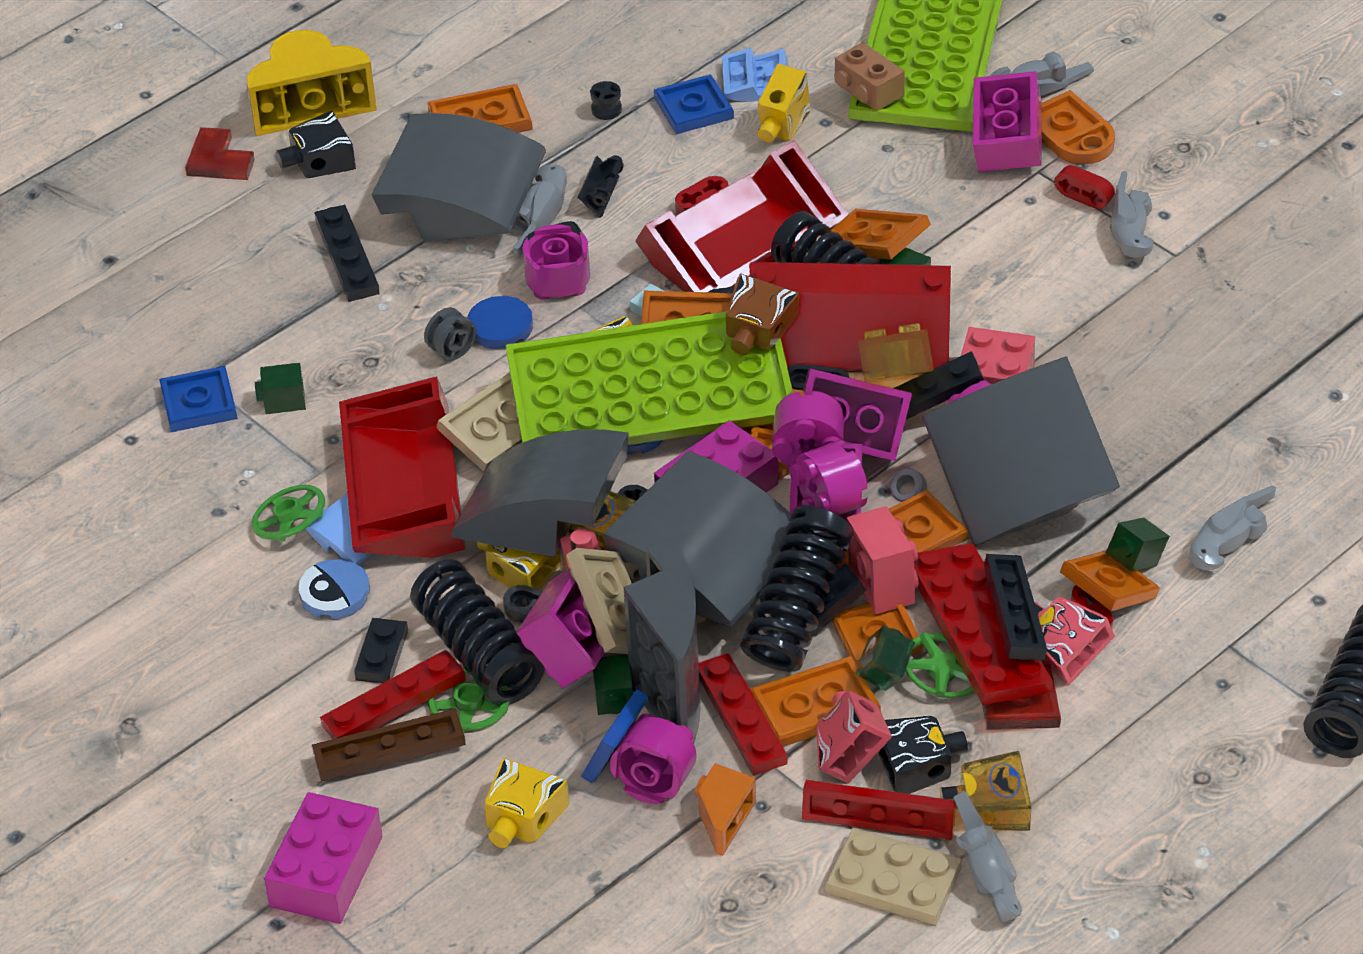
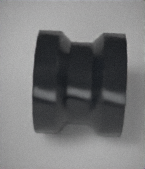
[590,81,622,120]

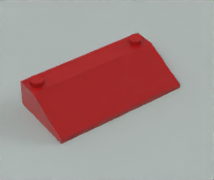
[635,140,848,292]
[749,262,951,374]
[339,376,466,558]

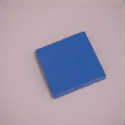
[654,74,734,134]
[159,366,238,432]
[581,689,648,783]

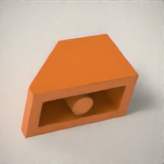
[695,763,756,856]

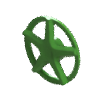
[252,485,325,542]
[903,632,974,698]
[428,668,510,733]

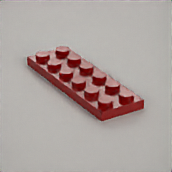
[914,543,1053,705]

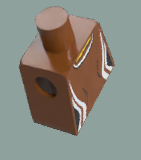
[726,273,799,355]

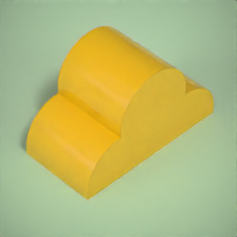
[247,30,377,136]

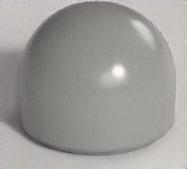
[890,468,927,502]

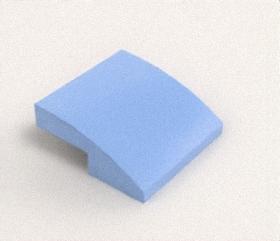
[722,48,788,102]
[305,494,374,565]

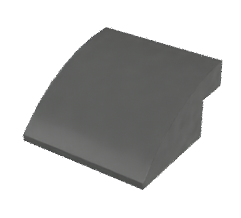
[372,113,546,241]
[922,356,1120,546]
[451,429,629,557]
[603,451,803,627]
[624,536,701,743]

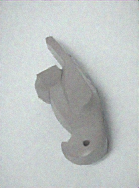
[990,51,1094,96]
[513,164,567,257]
[1110,171,1153,258]
[1189,485,1276,570]
[953,791,1022,923]

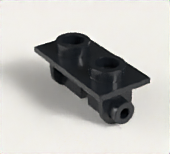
[577,155,624,218]

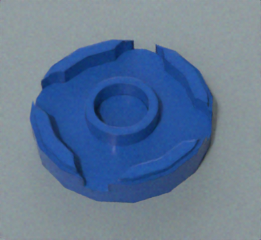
[467,296,533,349]

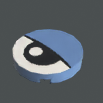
[298,559,370,619]

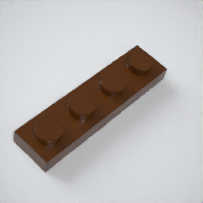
[312,708,466,782]

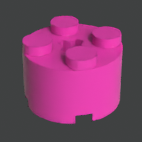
[523,224,590,300]
[772,391,844,467]
[789,440,868,516]
[610,713,697,804]

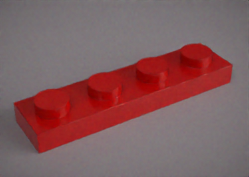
[320,650,466,739]
[699,653,788,776]
[802,780,956,840]

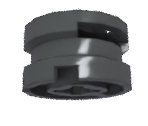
[424,307,477,361]

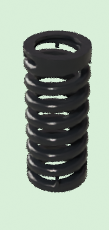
[771,211,879,264]
[740,505,854,672]
[410,559,544,706]
[1303,605,1363,758]

